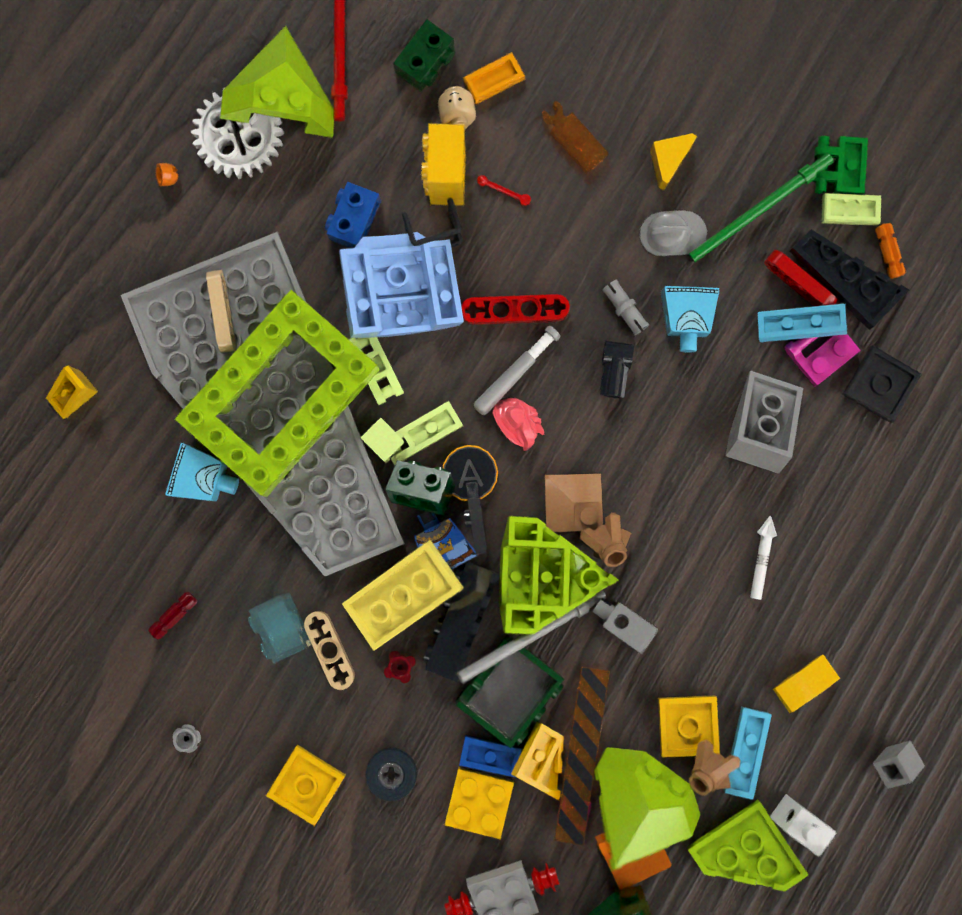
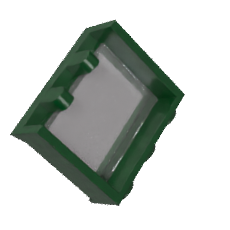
[455,634,564,748]

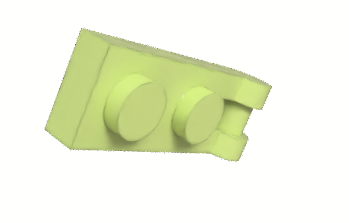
[391,401,463,465]

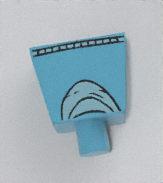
[661,286,719,352]
[165,443,239,501]

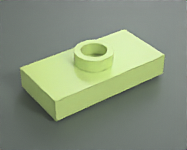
[822,193,881,226]

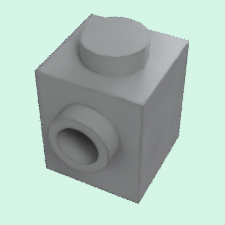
[873,741,925,789]

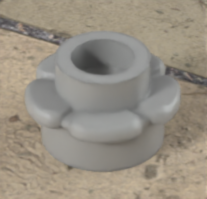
[172,724,201,753]

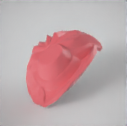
[493,398,544,451]

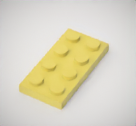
[342,540,463,651]

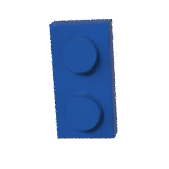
[459,735,521,778]

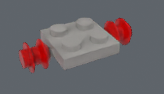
[445,861,560,915]

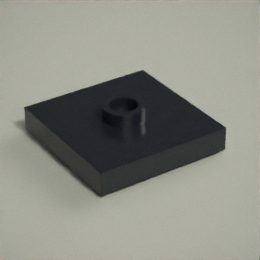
[842,345,922,423]
[464,482,487,554]

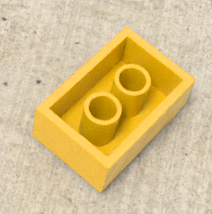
[422,124,466,206]

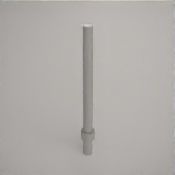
[457,590,606,683]

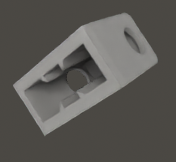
[593,598,658,654]

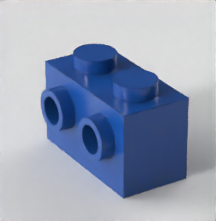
[325,182,381,248]

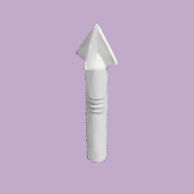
[750,515,777,600]

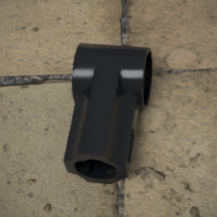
[600,341,634,399]

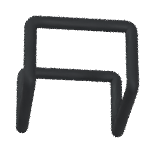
[402,198,463,247]

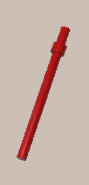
[331,0,348,121]

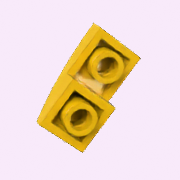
[773,655,840,713]

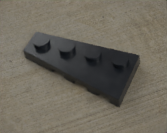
[789,229,909,330]

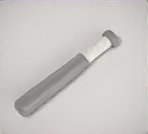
[474,326,561,415]

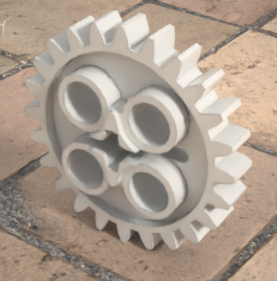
[191,88,284,179]

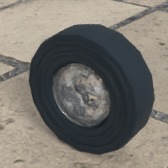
[365,748,417,801]

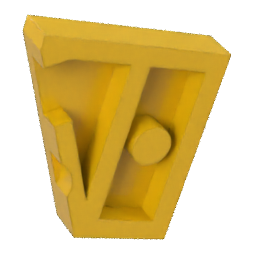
[511,722,564,800]

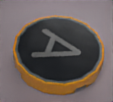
[443,445,498,501]

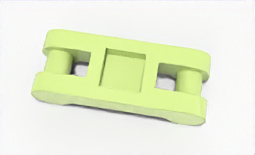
[349,337,404,405]

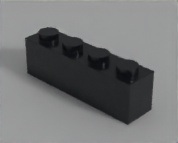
[423,561,499,682]

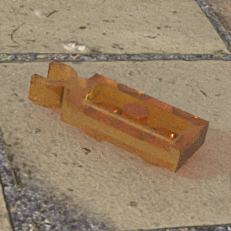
[542,101,609,174]

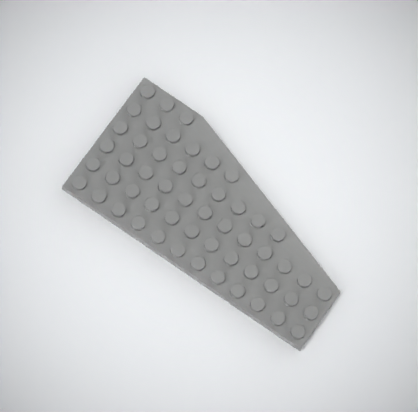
[121,232,405,576]

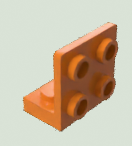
[595,832,671,890]

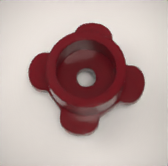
[384,651,416,683]

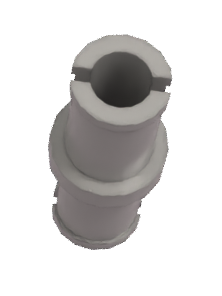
[602,280,649,336]

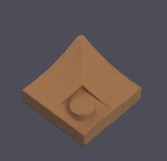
[545,474,603,532]

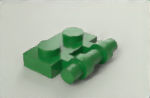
[813,136,868,195]

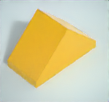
[650,133,697,191]
[46,366,98,419]

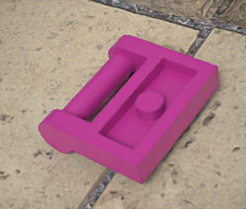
[784,334,861,387]

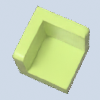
[361,418,404,463]

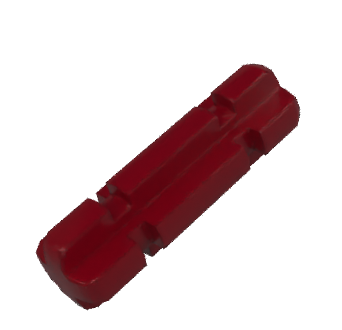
[148,592,197,640]

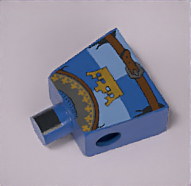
[415,511,477,569]

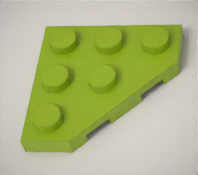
[686,799,809,891]

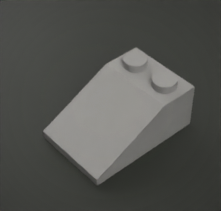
[725,371,803,474]

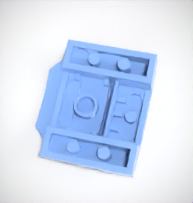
[339,232,464,338]

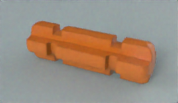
[876,223,906,278]

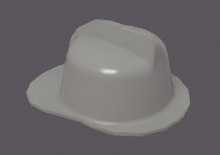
[640,210,707,256]

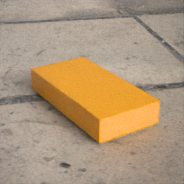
[463,52,525,104]

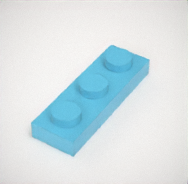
[758,304,847,342]
[723,706,772,800]

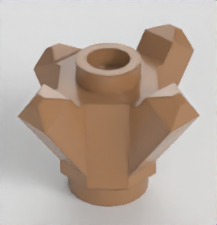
[580,513,631,567]
[689,740,740,795]

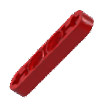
[461,294,570,325]

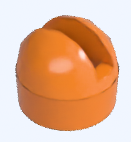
[156,163,178,186]

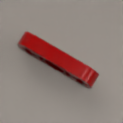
[764,250,837,307]

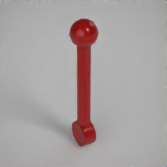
[477,175,531,206]

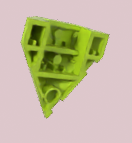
[220,26,334,138]
[499,516,619,634]
[594,747,700,871]

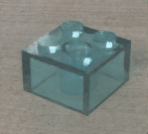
[248,593,312,664]

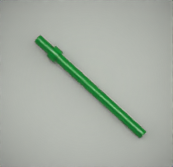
[689,153,834,263]

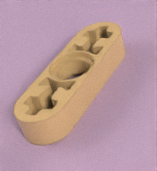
[206,270,236,353]
[304,611,355,690]

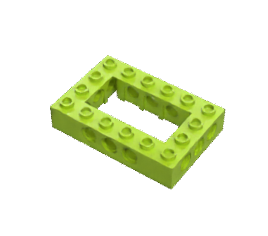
[175,290,380,497]

